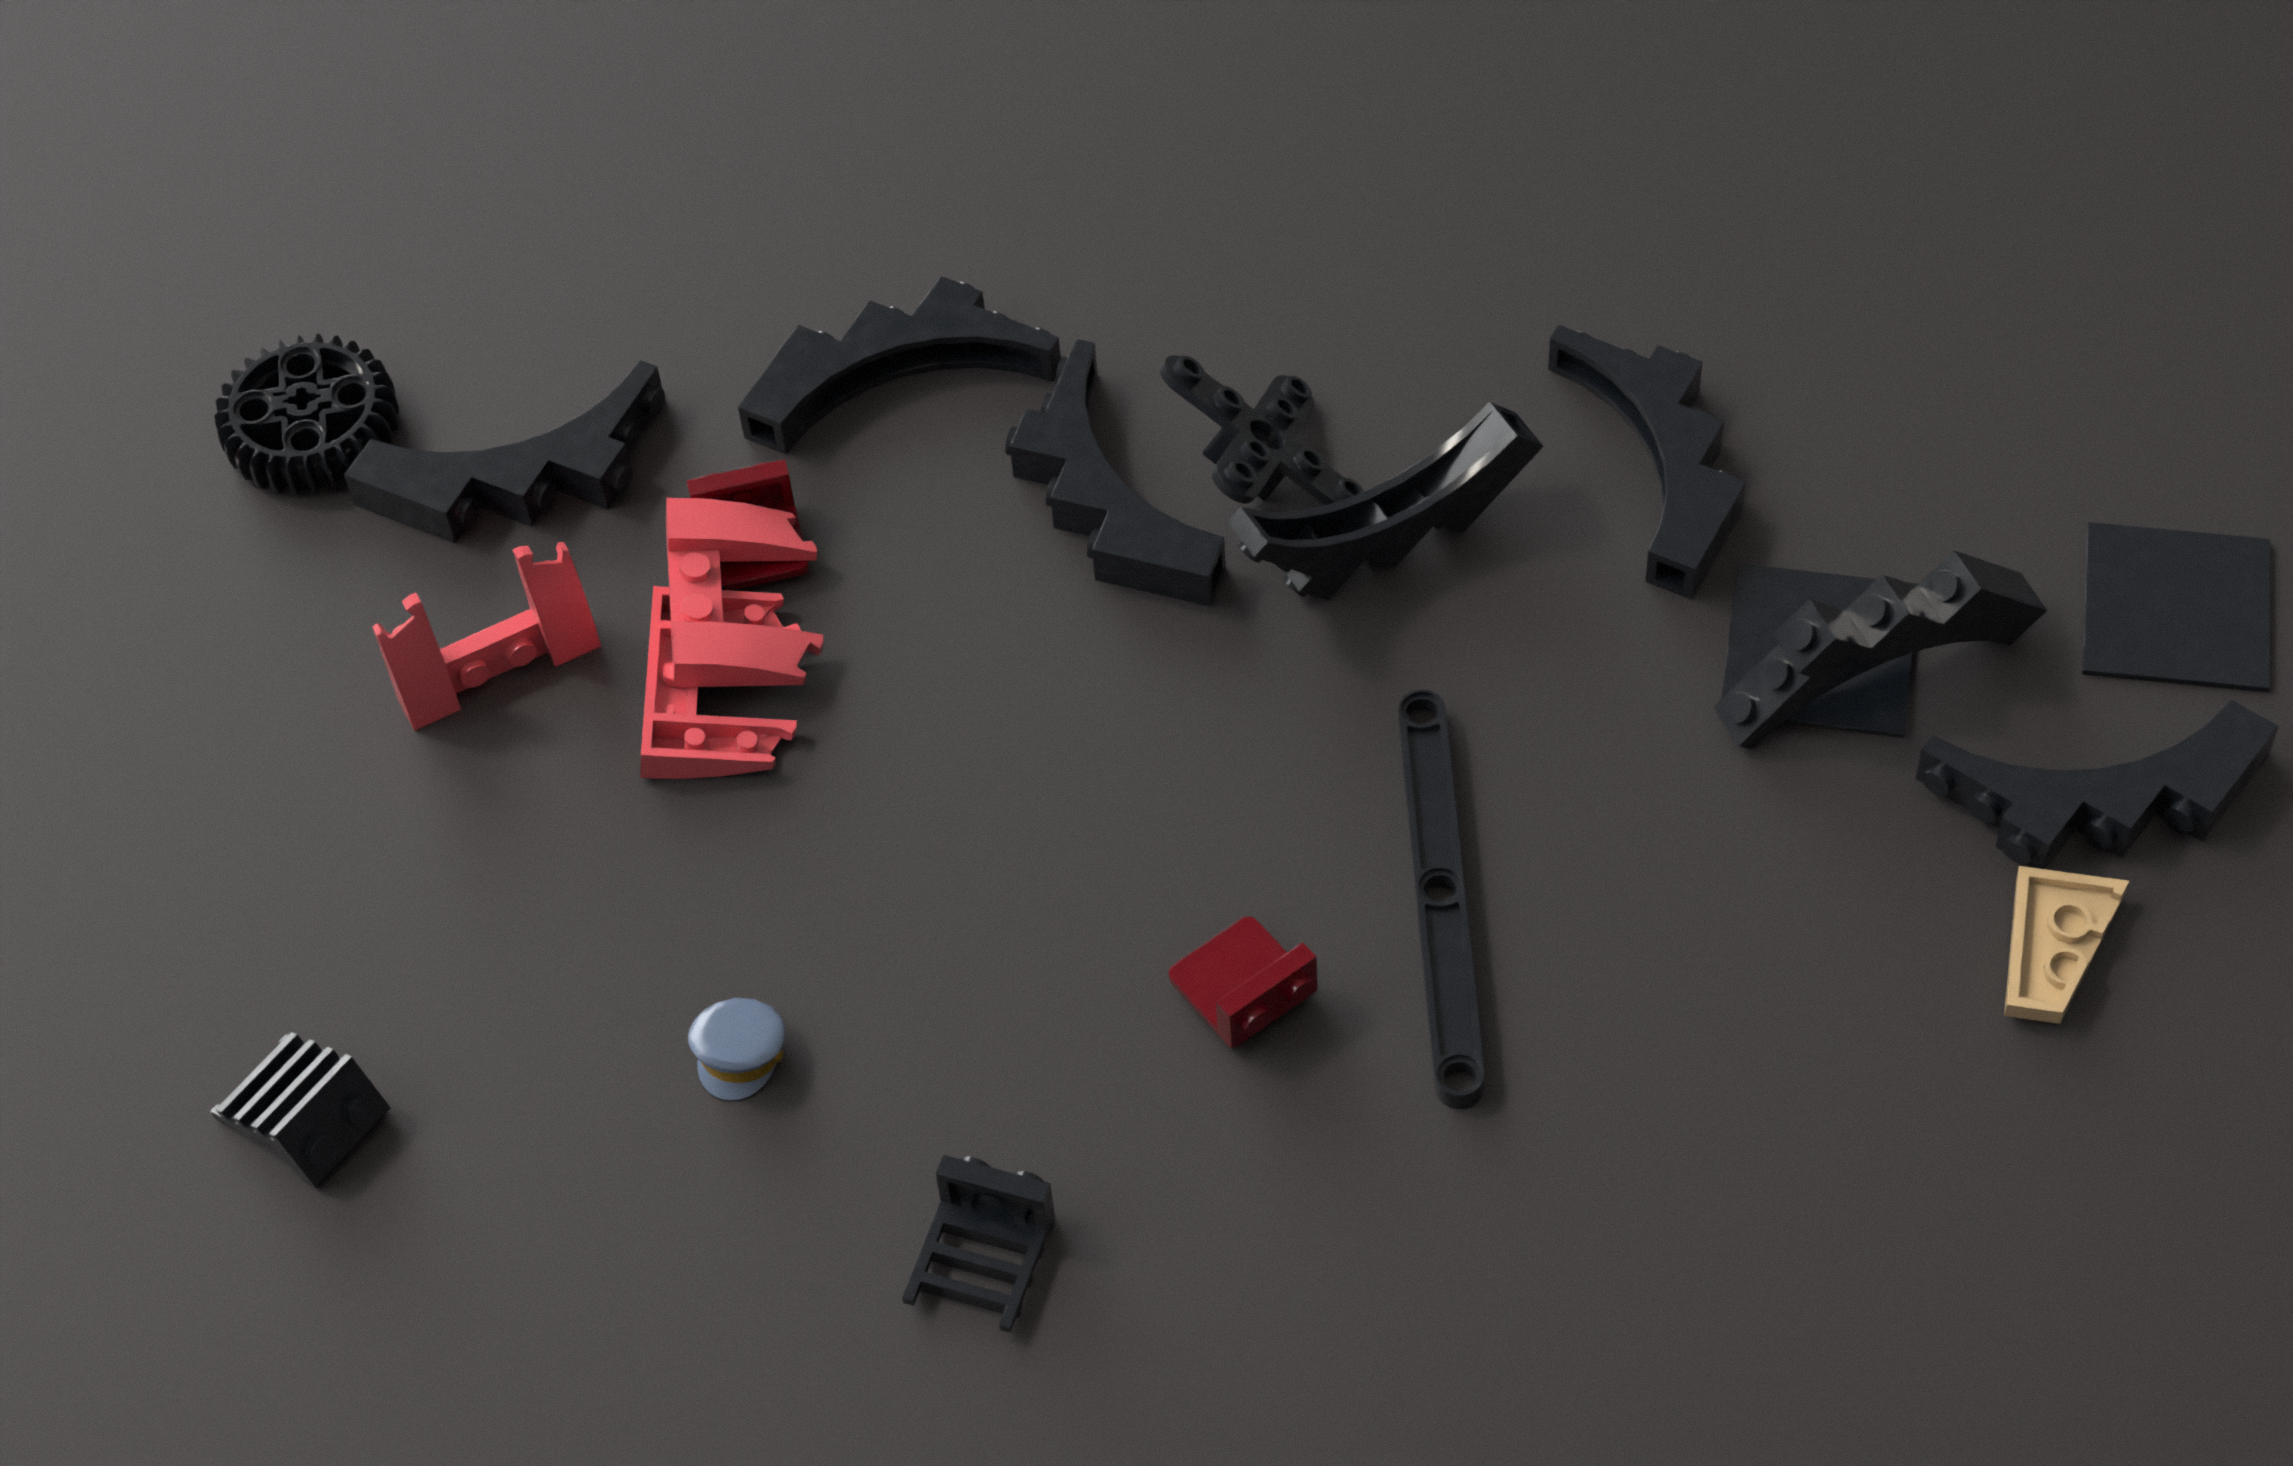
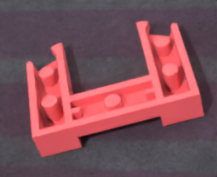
[666,498,823,688]
[372,542,601,731]
[640,586,801,779]

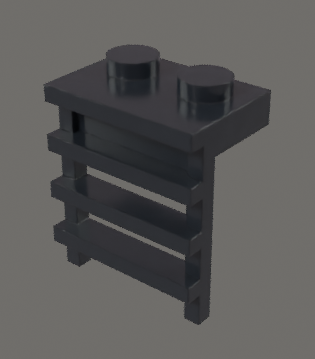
[210,1032,391,1187]
[902,1155,1056,1333]

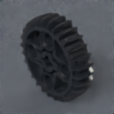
[214,333,399,496]

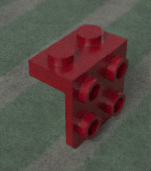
[686,459,809,591]
[1169,916,1318,1050]

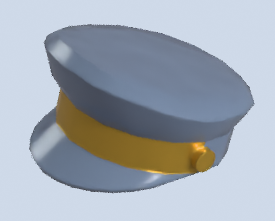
[688,998,785,1100]

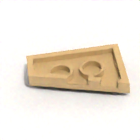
[2004,866,2129,1024]

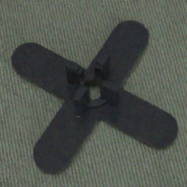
[1160,355,1364,505]

